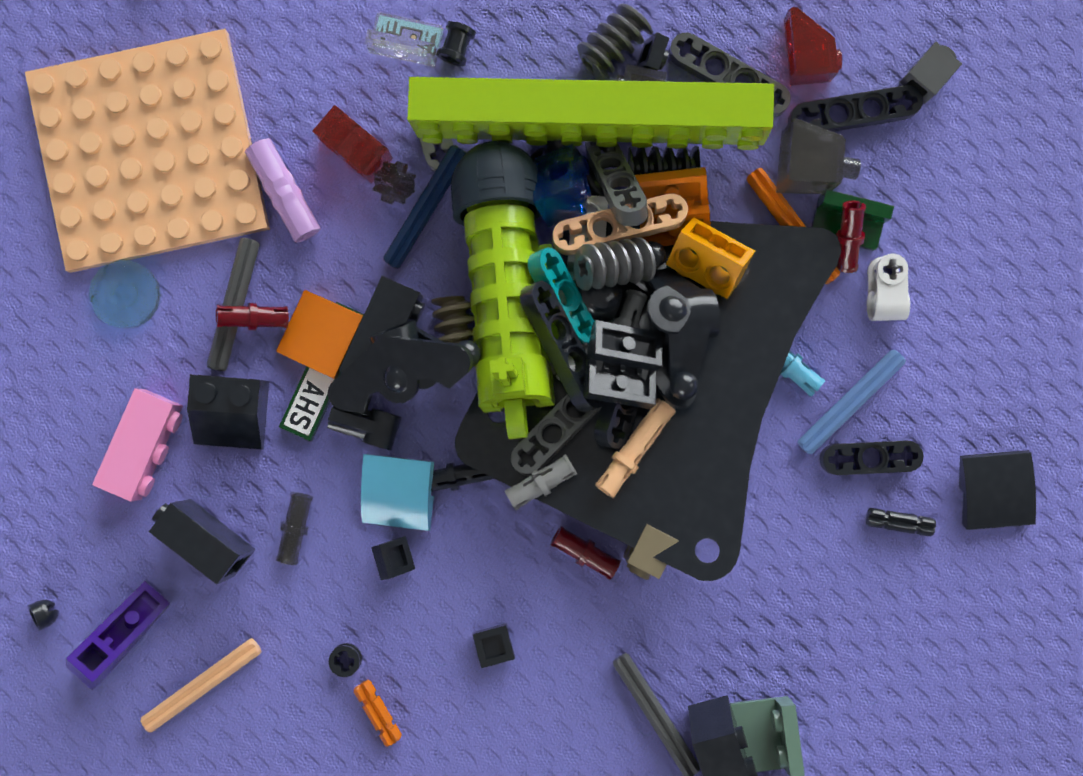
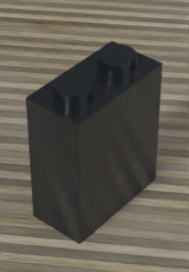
[148,499,255,584]

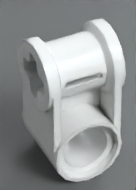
[867,253,910,321]

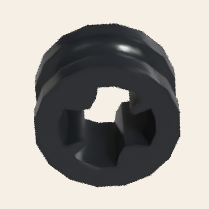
[328,643,362,677]

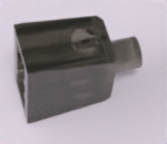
[776,118,861,194]

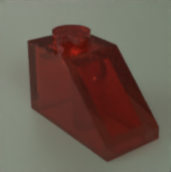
[784,7,842,86]

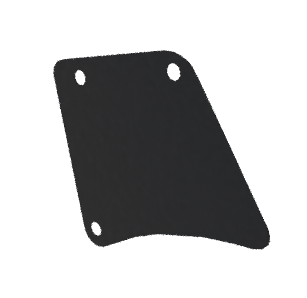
[455,221,841,581]

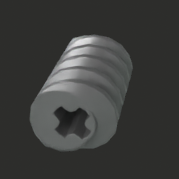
[577,3,653,80]
[574,237,656,291]

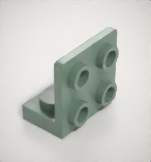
[731,696,805,776]

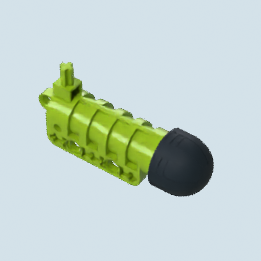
[451,141,555,439]

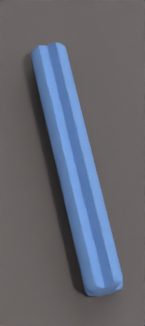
[797,350,906,454]

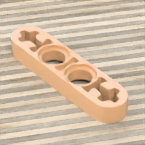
[552,194,688,255]

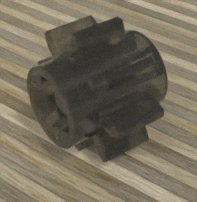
[372,161,416,205]

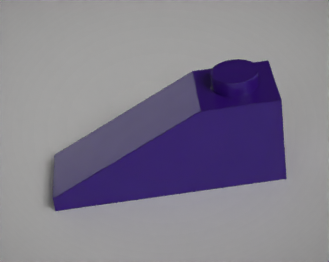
[66,581,170,690]

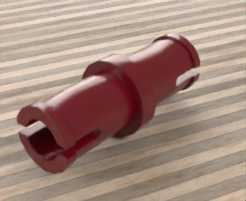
[836,200,866,273]
[216,303,289,330]
[550,526,621,580]

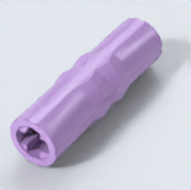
[245,138,321,243]

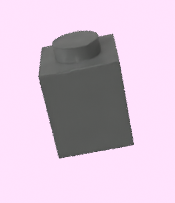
[899,42,962,104]

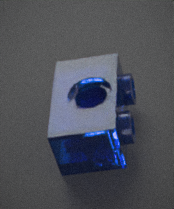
[533,144,591,227]

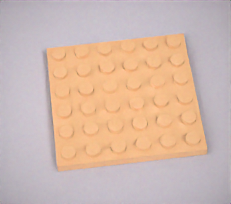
[25,29,270,273]

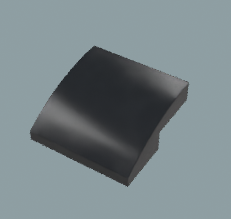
[583,320,662,409]
[959,450,1036,530]

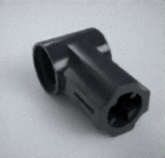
[327,406,402,450]

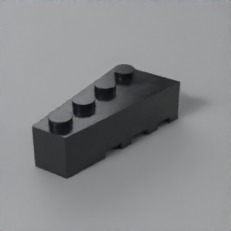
[688,695,758,776]

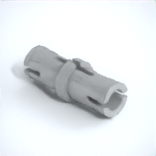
[505,455,577,510]

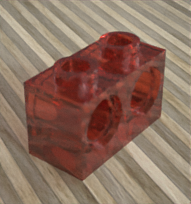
[312,105,393,184]

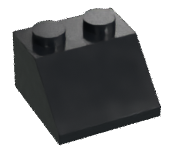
[187,374,269,450]

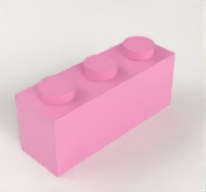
[92,388,183,502]

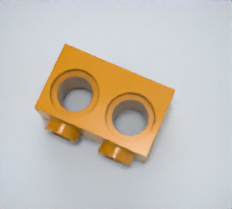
[666,217,755,299]

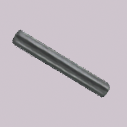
[207,238,260,371]
[613,653,700,776]

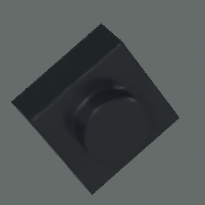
[634,32,669,77]
[371,536,415,581]
[472,623,515,668]

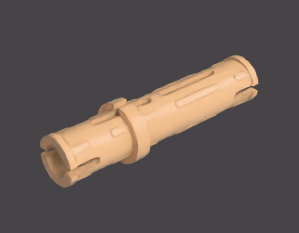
[595,399,676,498]

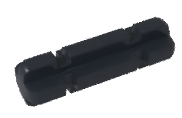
[866,508,936,537]

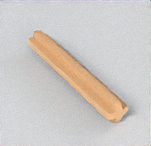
[140,638,262,733]

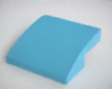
[361,454,434,531]

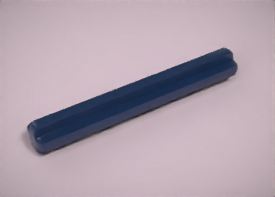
[383,145,466,269]

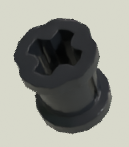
[436,21,476,66]

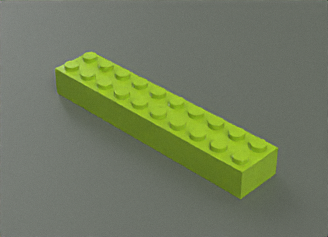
[407,77,774,150]

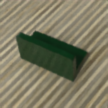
[811,189,894,251]

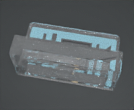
[365,12,443,67]

